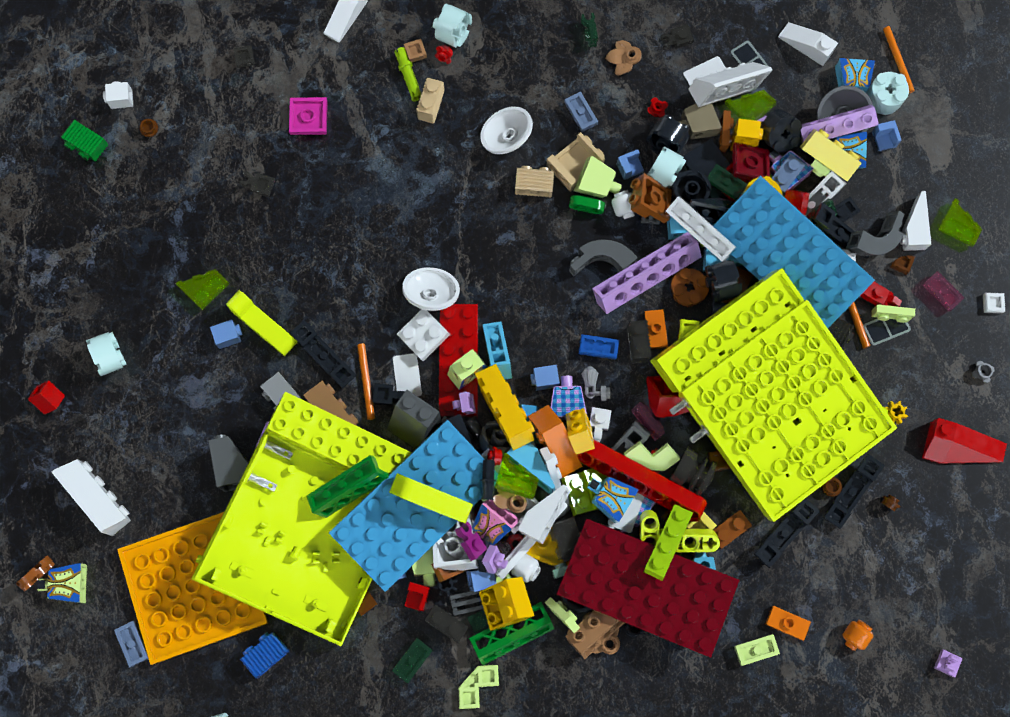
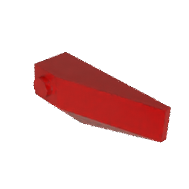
[647,376,689,418]
[922,418,1007,464]

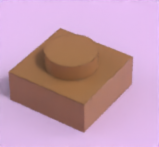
[404,39,427,62]

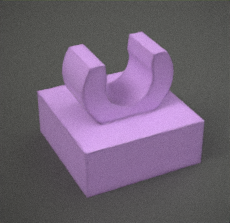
[452,392,476,415]
[482,545,508,574]
[934,650,962,677]

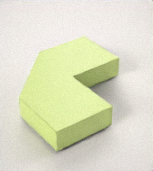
[624,441,680,471]
[458,665,499,709]

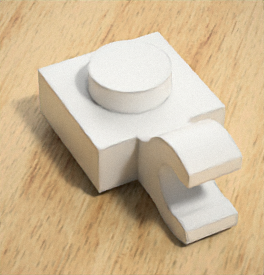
[590,407,611,442]

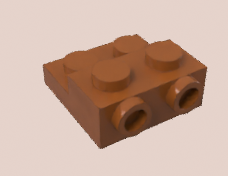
[629,173,672,223]

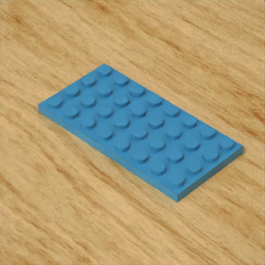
[713,175,875,328]
[328,420,502,592]

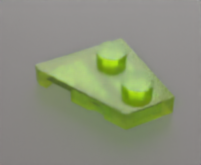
[725,90,777,121]
[939,198,982,247]
[175,269,229,310]
[494,453,539,499]

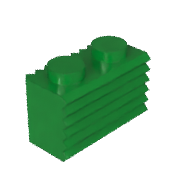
[61,120,108,161]

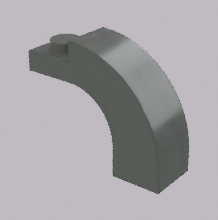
[846,211,905,256]
[569,240,638,276]

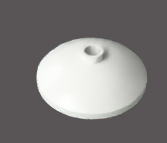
[481,107,533,154]
[402,268,460,311]

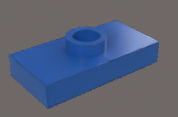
[579,334,619,360]

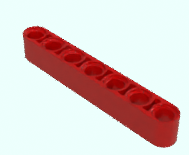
[578,440,707,522]

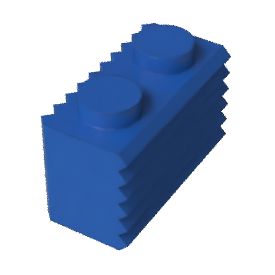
[240,632,290,678]

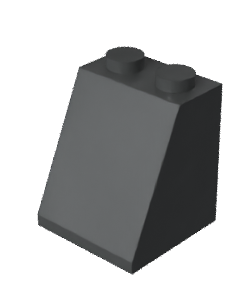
[387,390,441,449]
[208,435,249,492]

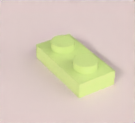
[810,159,832,177]
[871,305,915,323]
[545,597,580,633]
[734,634,780,666]

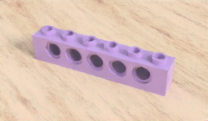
[592,232,701,314]

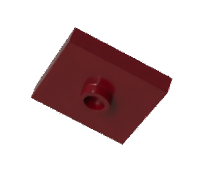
[732,142,770,181]

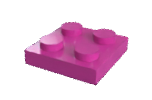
[289,97,327,135]

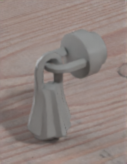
[582,366,610,401]

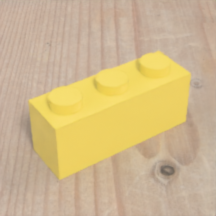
[800,128,861,181]

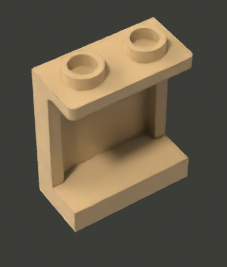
[546,132,605,192]

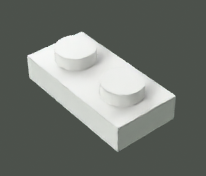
[540,447,562,489]

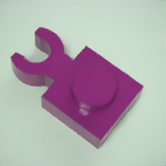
[455,522,487,561]

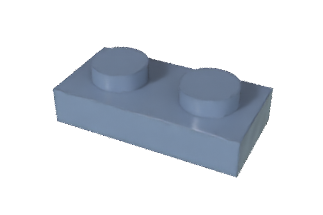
[564,92,598,132]
[772,154,806,195]
[114,621,149,667]

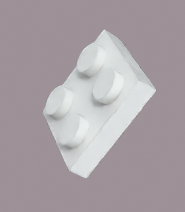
[397,309,450,361]

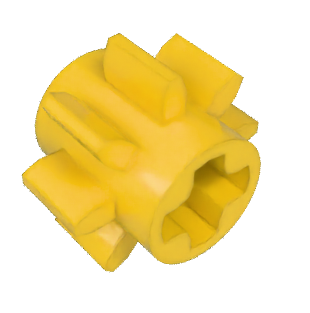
[885,401,908,425]

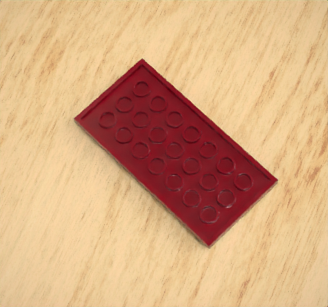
[557,519,739,658]

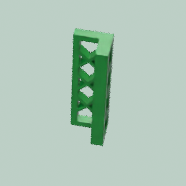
[307,455,389,518]
[469,602,554,666]

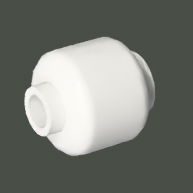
[611,190,635,219]
[511,554,541,583]

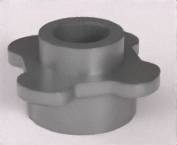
[972,361,994,383]

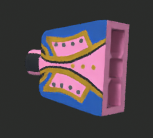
[472,500,520,545]

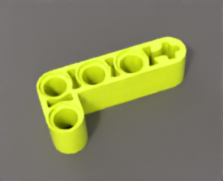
[226,290,297,356]
[389,473,473,524]
[640,510,720,552]

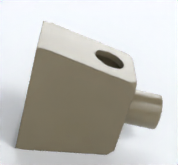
[679,103,722,139]

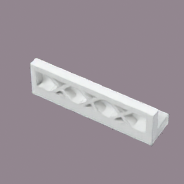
[666,196,736,262]

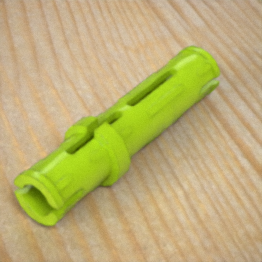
[394,47,422,101]

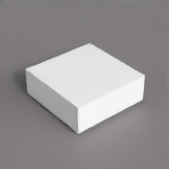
[983,293,1005,313]

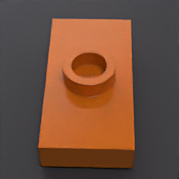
[644,309,668,349]
[765,606,811,641]

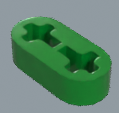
[569,195,605,214]

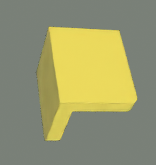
[686,512,717,541]

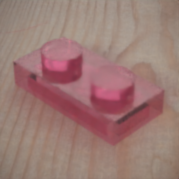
[923,271,965,312]
[631,402,665,441]

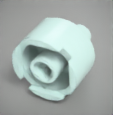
[433,4,472,48]
[867,72,909,115]
[648,146,686,188]
[86,332,127,376]

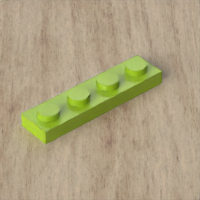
[644,505,693,581]

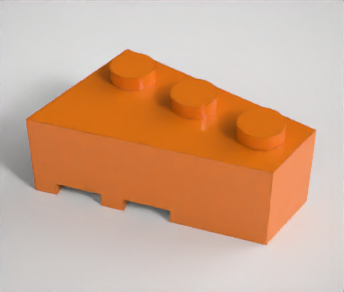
[528,405,582,478]

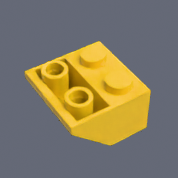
[479,577,534,631]

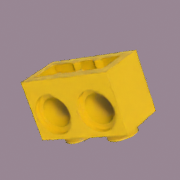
[730,119,763,151]
[566,408,595,454]

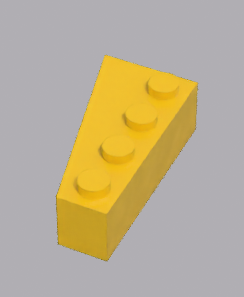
[475,364,535,451]

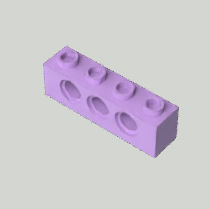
[801,105,879,143]

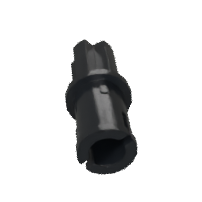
[480,459,496,500]

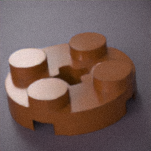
[670,268,709,307]
[16,555,55,592]

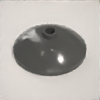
[817,85,873,139]

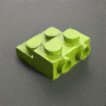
[561,469,607,516]

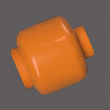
[843,620,873,651]

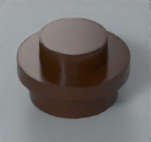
[139,119,159,137]
[822,477,842,497]
[881,494,901,512]

